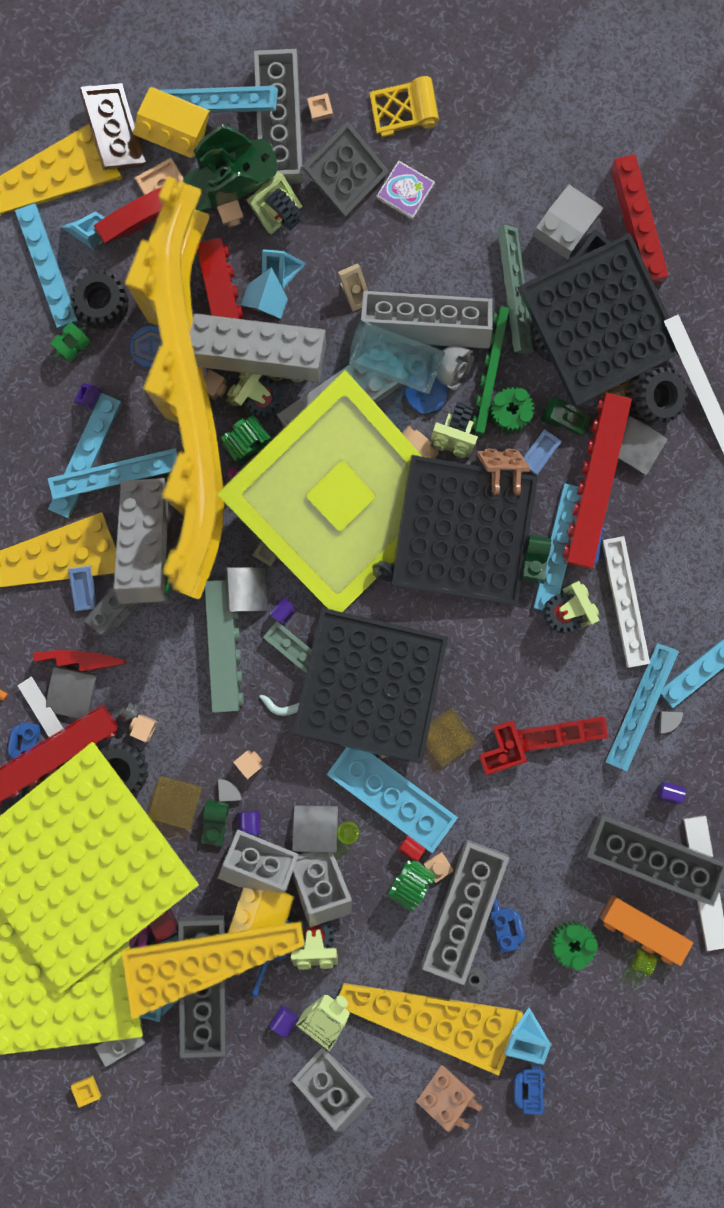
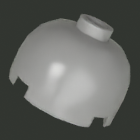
[434,345,474,390]

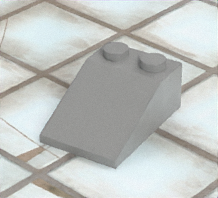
[533,185,603,259]
[218,830,299,893]
[292,852,352,927]
[292,1047,374,1132]

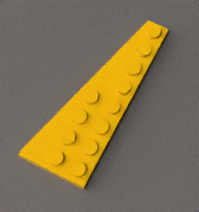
[0,124,122,216]
[0,512,117,587]
[122,922,304,1019]
[339,983,523,1075]

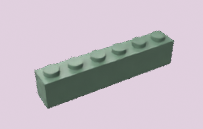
[205,580,244,712]

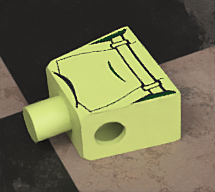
[296,995,350,1051]

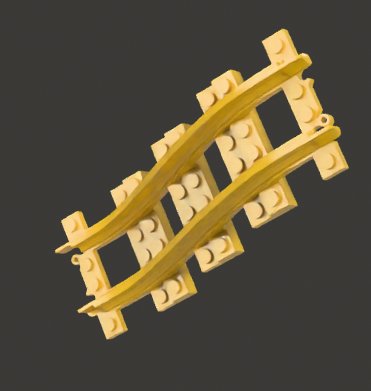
[125,176,224,599]

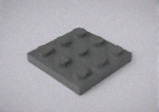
[301,121,389,216]

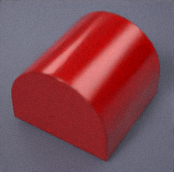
[397,835,426,861]

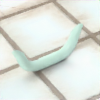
[259,695,299,716]

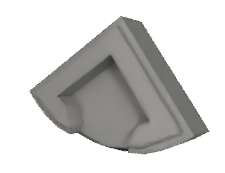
[659,711,683,733]
[218,779,242,802]

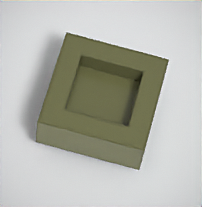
[252,540,277,567]

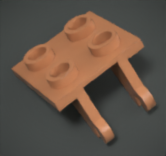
[477,449,530,495]
[416,1065,483,1132]

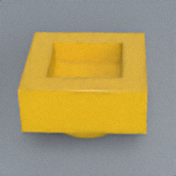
[71,1076,101,1107]

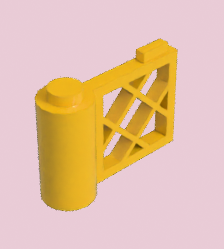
[370,76,439,138]

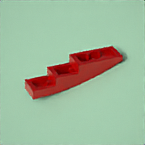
[94,186,163,244]
[33,650,127,672]
[517,716,609,751]

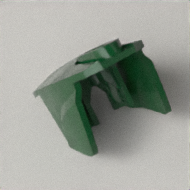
[183,125,279,212]

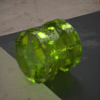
[337,820,359,844]
[631,949,657,977]

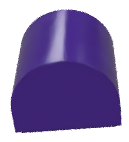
[74,383,102,410]
[269,597,297,625]
[657,781,685,804]
[237,811,261,835]
[269,1004,300,1037]

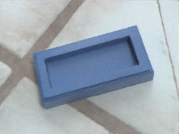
[524,429,562,476]
[68,565,97,611]

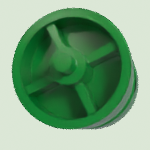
[50,322,91,363]

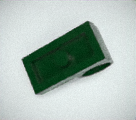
[541,398,591,436]
[522,535,552,584]
[201,799,230,847]

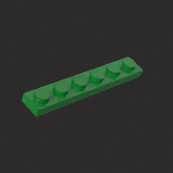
[471,306,509,437]

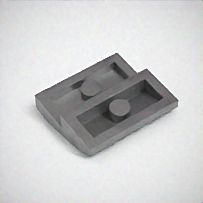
[618,416,668,476]
[225,568,268,612]
[46,666,97,718]
[292,805,338,853]

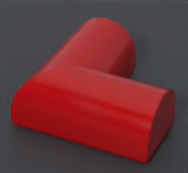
[479,720,527,776]

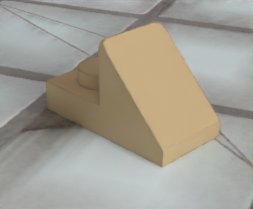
[338,263,368,311]

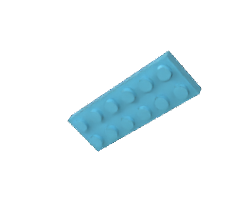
[327,747,458,853]

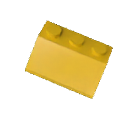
[133,87,210,158]
[228,888,294,961]

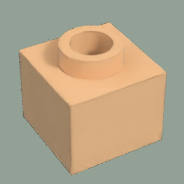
[218,200,243,227]
[205,369,227,401]
[129,715,158,742]
[234,750,263,779]

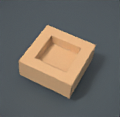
[307,93,333,122]
[423,851,454,883]

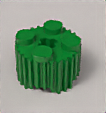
[489,387,534,435]
[220,415,271,465]
[387,858,436,912]
[550,920,598,970]

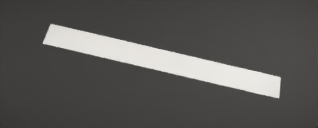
[664,315,724,454]
[17,677,67,764]

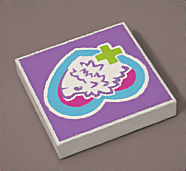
[377,161,435,220]

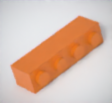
[599,895,693,966]

